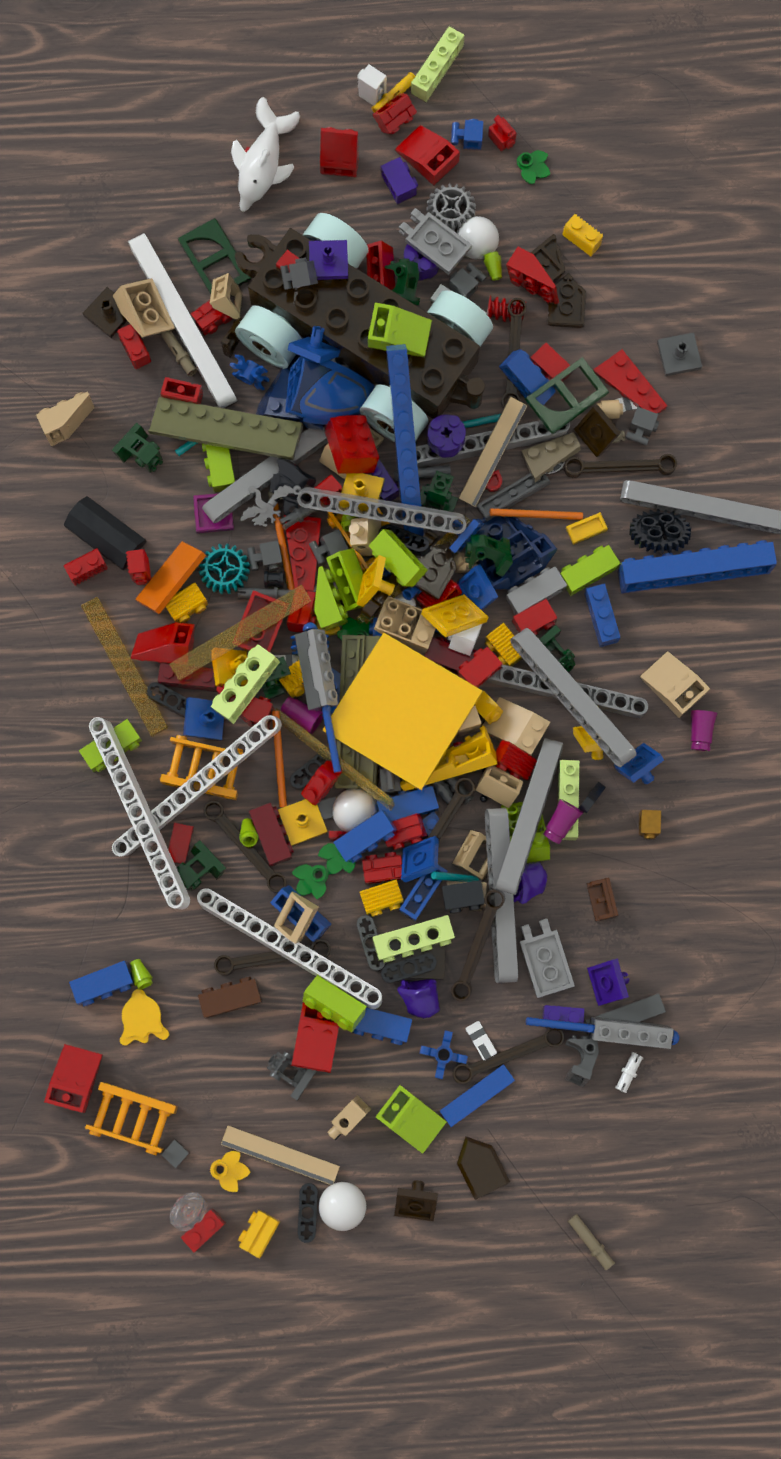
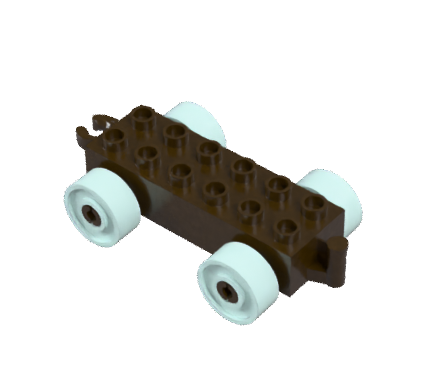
[235,213,493,442]

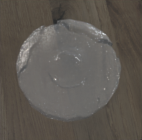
[169,1192,207,1231]

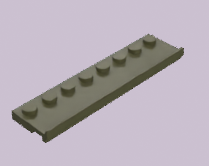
[148,397,303,460]
[335,635,381,790]

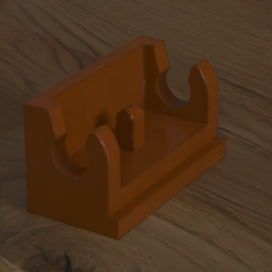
[587,877,618,922]

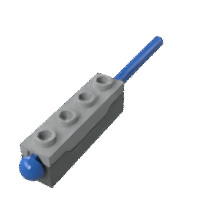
[295,622,341,773]
[526,1016,680,1049]

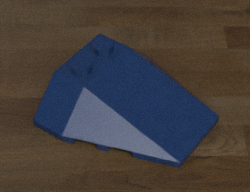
[256,355,325,430]
[476,516,557,589]

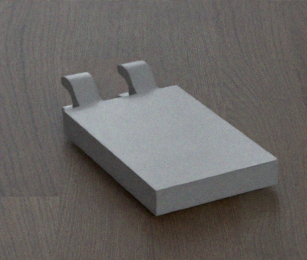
[399,208,472,275]
[519,919,575,998]

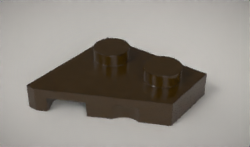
[530,234,565,282]
[221,317,243,358]

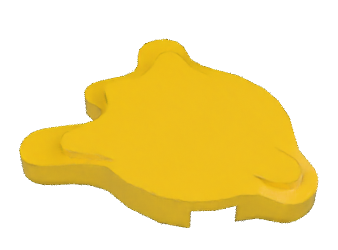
[120,989,169,1046]

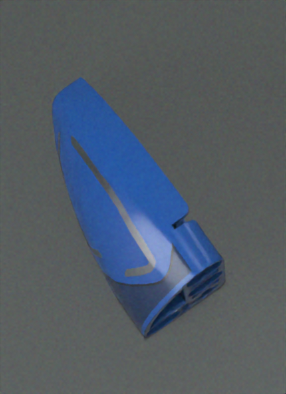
[285,356,375,425]

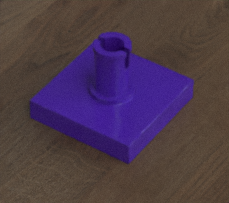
[309,240,348,280]
[587,959,629,1006]

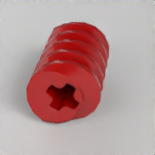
[487,295,526,322]

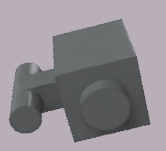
[280,258,318,290]
[449,263,487,299]
[626,407,659,446]
[309,529,348,564]
[247,540,283,572]
[380,768,401,795]

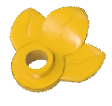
[210,1151,250,1192]

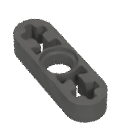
[357,915,386,971]

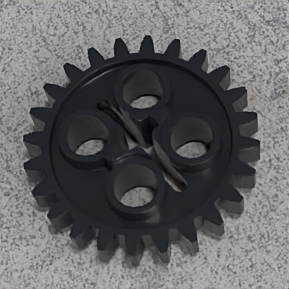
[629,509,691,554]

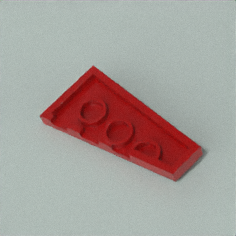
[284,515,321,592]

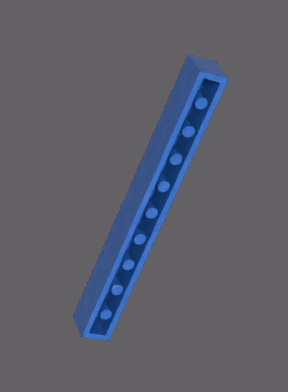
[386,344,424,538]

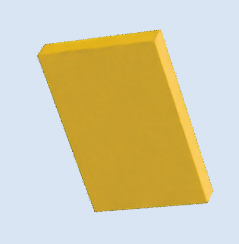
[421,594,489,637]

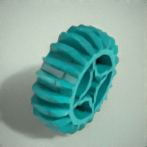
[199,544,250,594]

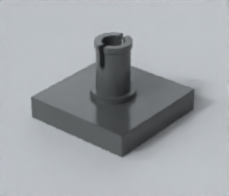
[657,332,702,376]

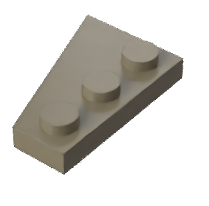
[521,432,581,483]

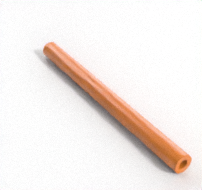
[273,503,295,590]
[489,508,583,520]
[272,711,287,807]

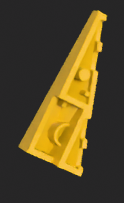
[400,726,498,791]

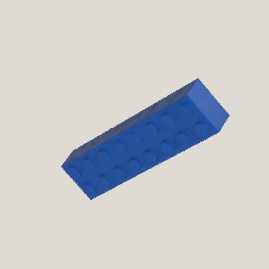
[618,540,777,594]

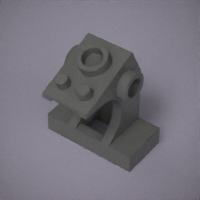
[565,1035,599,1087]
[267,1051,317,1101]

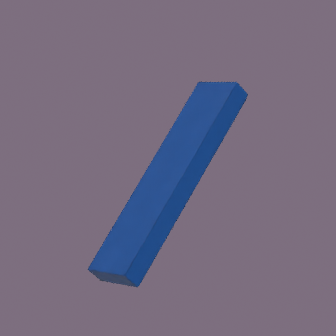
[440,1064,515,1127]

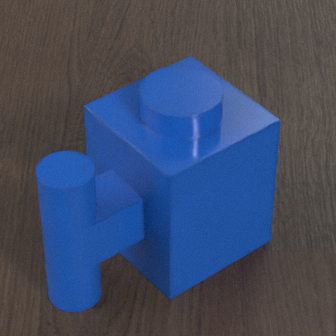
[451,119,483,150]

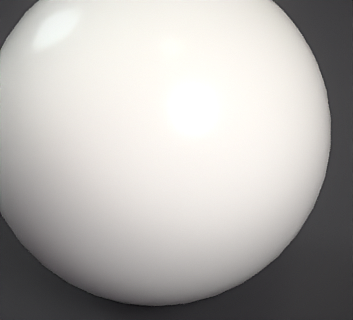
[456,216,499,259]
[332,789,378,832]
[319,1182,366,1231]

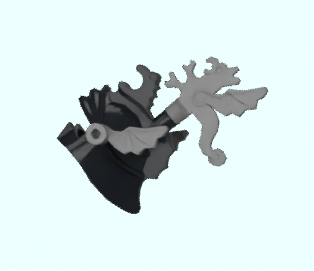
[240,458,317,527]

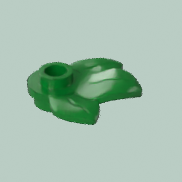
[517,150,550,184]
[336,614,371,641]
[318,843,356,875]
[292,864,329,899]

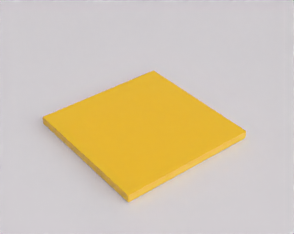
[322,632,483,791]

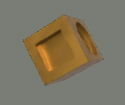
[639,810,661,839]

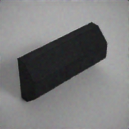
[64,496,147,570]

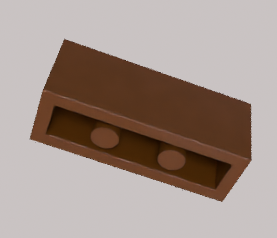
[198,977,262,1019]

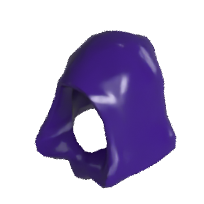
[513,861,547,904]
[397,979,440,1019]

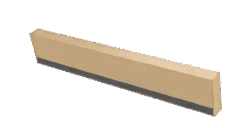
[458,397,527,507]
[221,1125,340,1185]

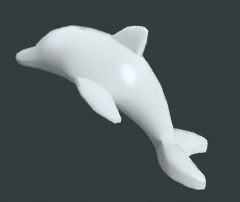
[231,97,300,212]

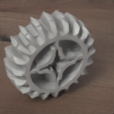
[427,183,476,231]

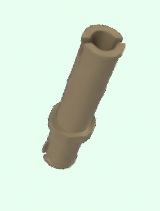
[159,330,198,376]
[567,1214,615,1271]

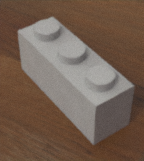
[506,567,567,615]

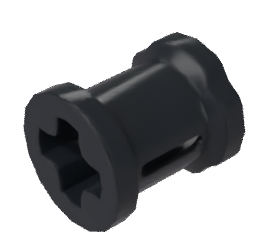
[264,571,284,588]

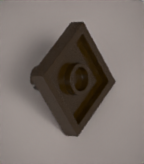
[83,287,127,338]
[574,404,621,457]
[394,1180,438,1221]

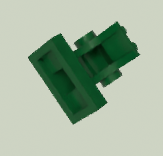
[385,258,420,305]
[112,423,163,473]
[420,470,458,512]
[464,535,513,576]
[539,625,576,673]
[253,656,291,700]
[177,840,226,892]

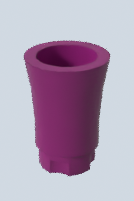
[280,696,323,735]
[691,710,718,751]
[543,799,583,844]

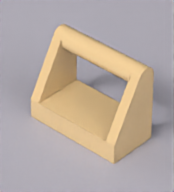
[210,273,243,319]
[452,830,488,881]
[274,892,319,944]

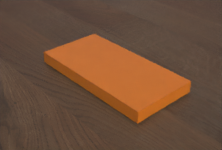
[135,541,206,614]

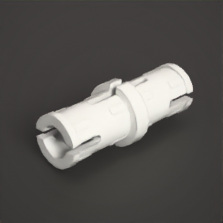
[615,1052,643,1093]

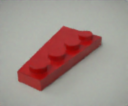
[593,349,667,414]

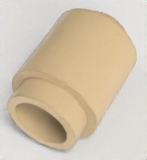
[596,400,623,419]

